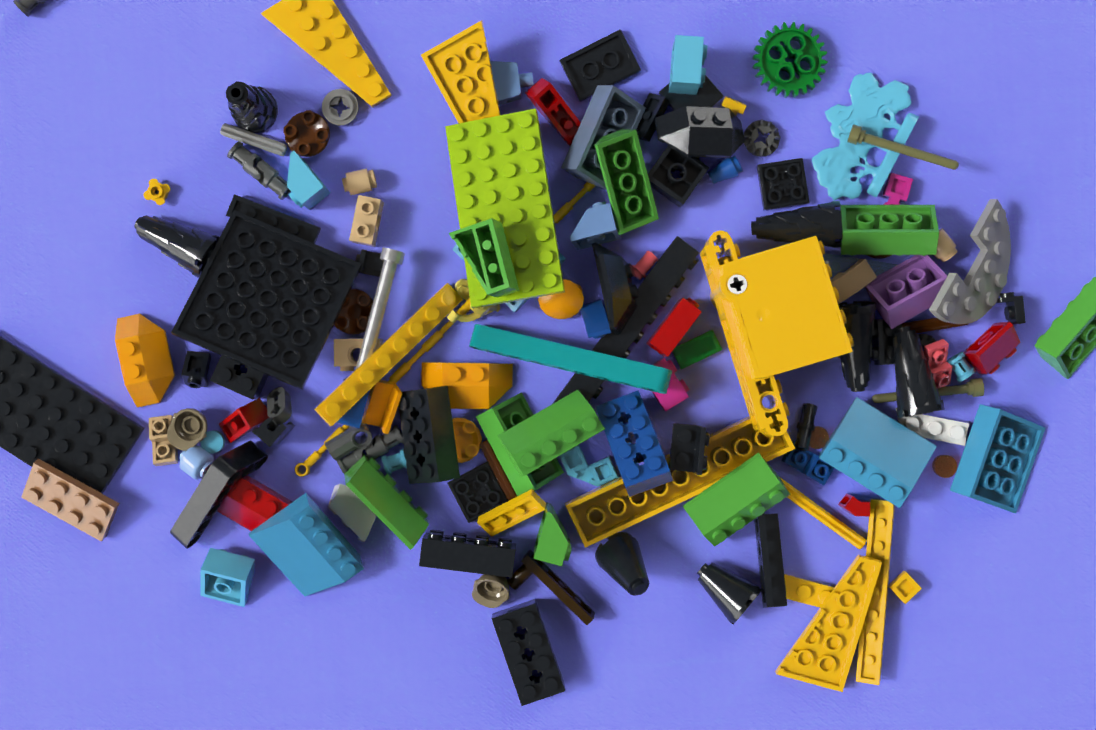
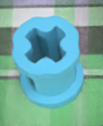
[947,352,976,382]
[382,449,407,475]

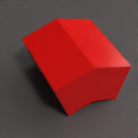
[838,493,870,517]

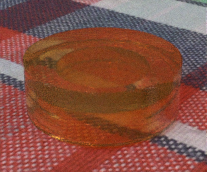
[809,426,829,449]
[932,455,957,478]

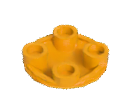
[538,279,584,319]
[452,418,482,463]

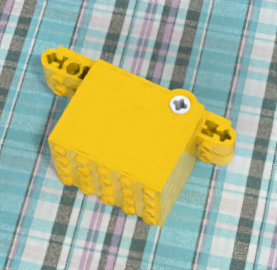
[700,230,854,437]

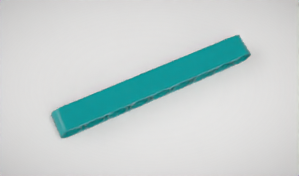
[469,324,672,394]

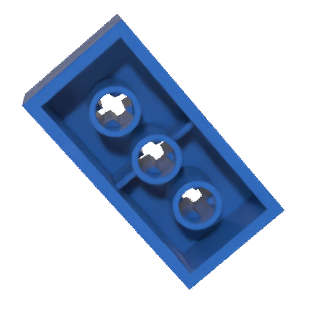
[595,390,673,497]

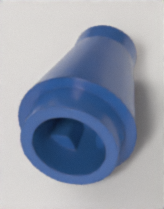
[707,155,743,184]

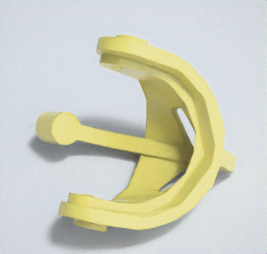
[447,279,500,323]

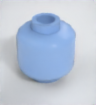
[179,445,214,480]

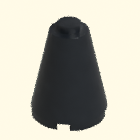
[595,532,650,596]
[697,562,762,625]

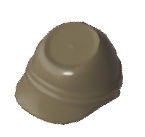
[167,408,208,451]
[472,574,510,608]

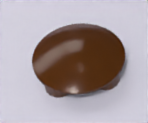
[283,110,330,157]
[334,289,373,335]

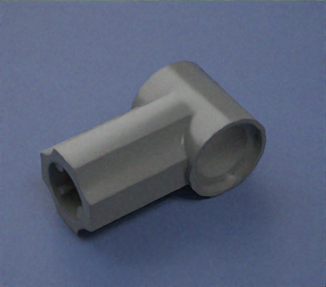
[325,422,372,461]

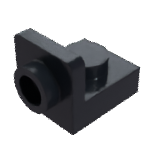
[355,249,384,277]
[996,292,1026,324]
[181,351,211,389]

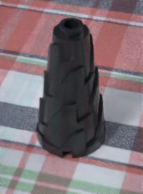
[226,81,278,133]
[751,201,842,248]
[134,215,220,278]
[838,301,876,392]
[893,326,945,418]

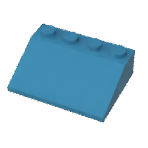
[819,397,937,508]
[950,404,1046,514]
[248,493,364,597]

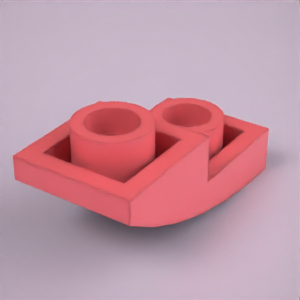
[924,339,952,389]

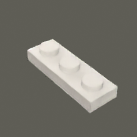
[898,411,969,446]

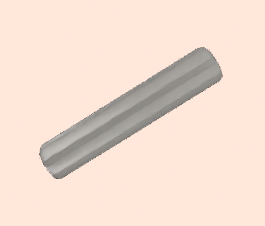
[220,123,287,156]

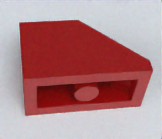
[218,398,269,443]

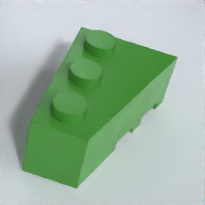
[449,218,520,298]

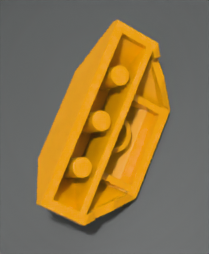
[115,313,175,408]
[421,362,513,409]

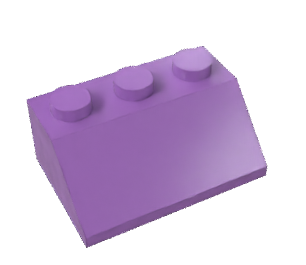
[865,255,947,329]

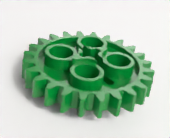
[752,22,828,98]

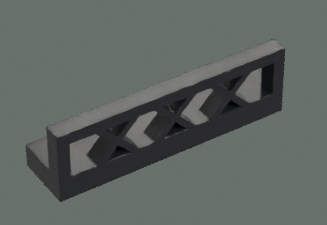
[754,513,787,608]

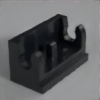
[252,417,295,447]

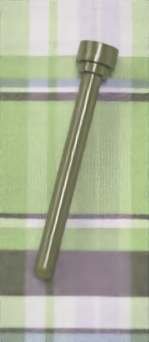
[847,124,959,170]
[872,378,984,403]

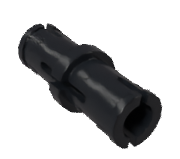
[794,403,818,451]

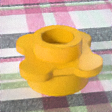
[143,179,171,205]

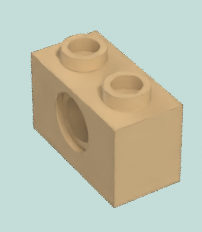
[349,195,384,247]
[334,339,383,371]

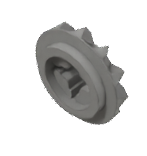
[322,89,359,126]

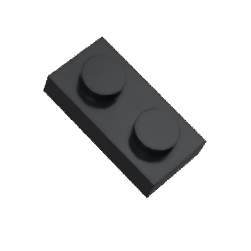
[636,93,670,142]

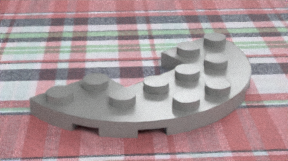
[929,199,1011,324]

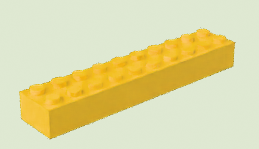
[565,407,795,548]

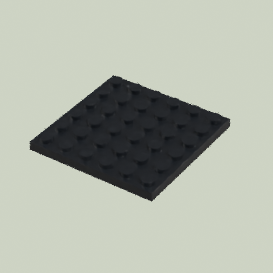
[171,210,362,390]

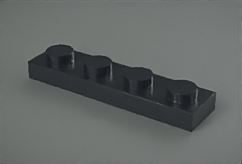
[226,194,321,244]

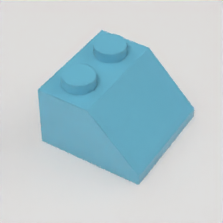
[287,151,331,210]
[200,548,255,607]

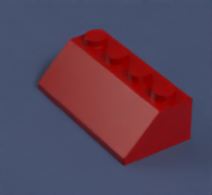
[217,475,293,531]

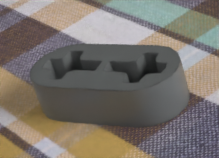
[267,387,292,425]

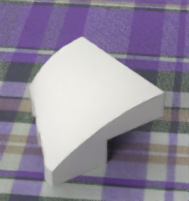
[328,484,376,542]

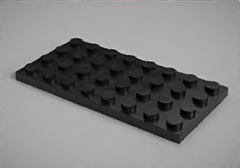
[0,336,145,494]

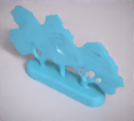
[812,72,919,201]

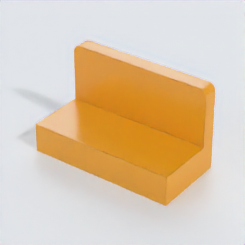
[362,380,402,434]

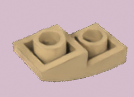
[831,259,877,304]
[149,415,178,466]

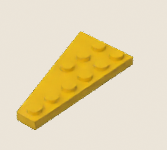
[261,0,392,108]
[421,20,500,123]
[775,555,882,692]

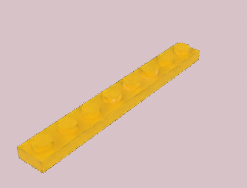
[314,283,463,427]
[856,499,895,685]

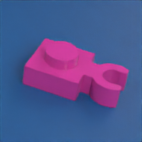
[883,173,913,205]

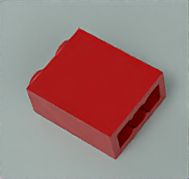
[646,297,702,357]

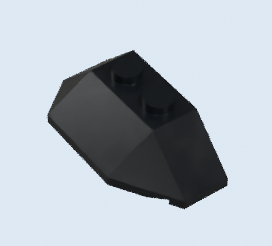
[655,106,745,158]
[592,243,639,335]

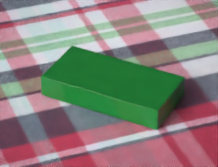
[672,329,722,370]

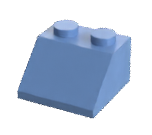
[570,202,621,250]

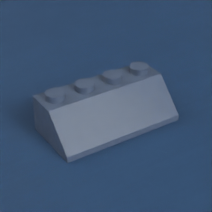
[561,85,646,190]

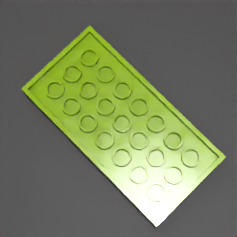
[445,108,565,309]

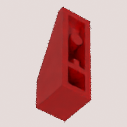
[525,78,581,146]

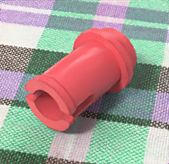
[632,250,658,280]

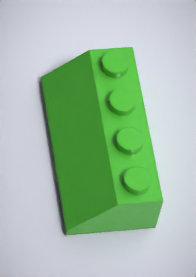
[595,129,659,235]
[840,205,939,256]
[1034,277,1096,379]
[498,390,605,476]
[476,392,564,496]
[683,453,790,547]
[344,455,429,550]
[534,502,572,566]

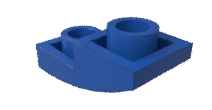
[580,300,611,339]
[781,441,834,485]

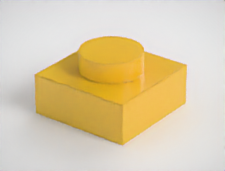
[721,96,746,116]
[888,571,922,604]

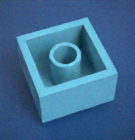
[669,35,708,95]

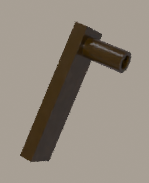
[507,549,595,625]

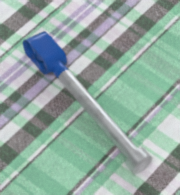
[336,247,405,428]

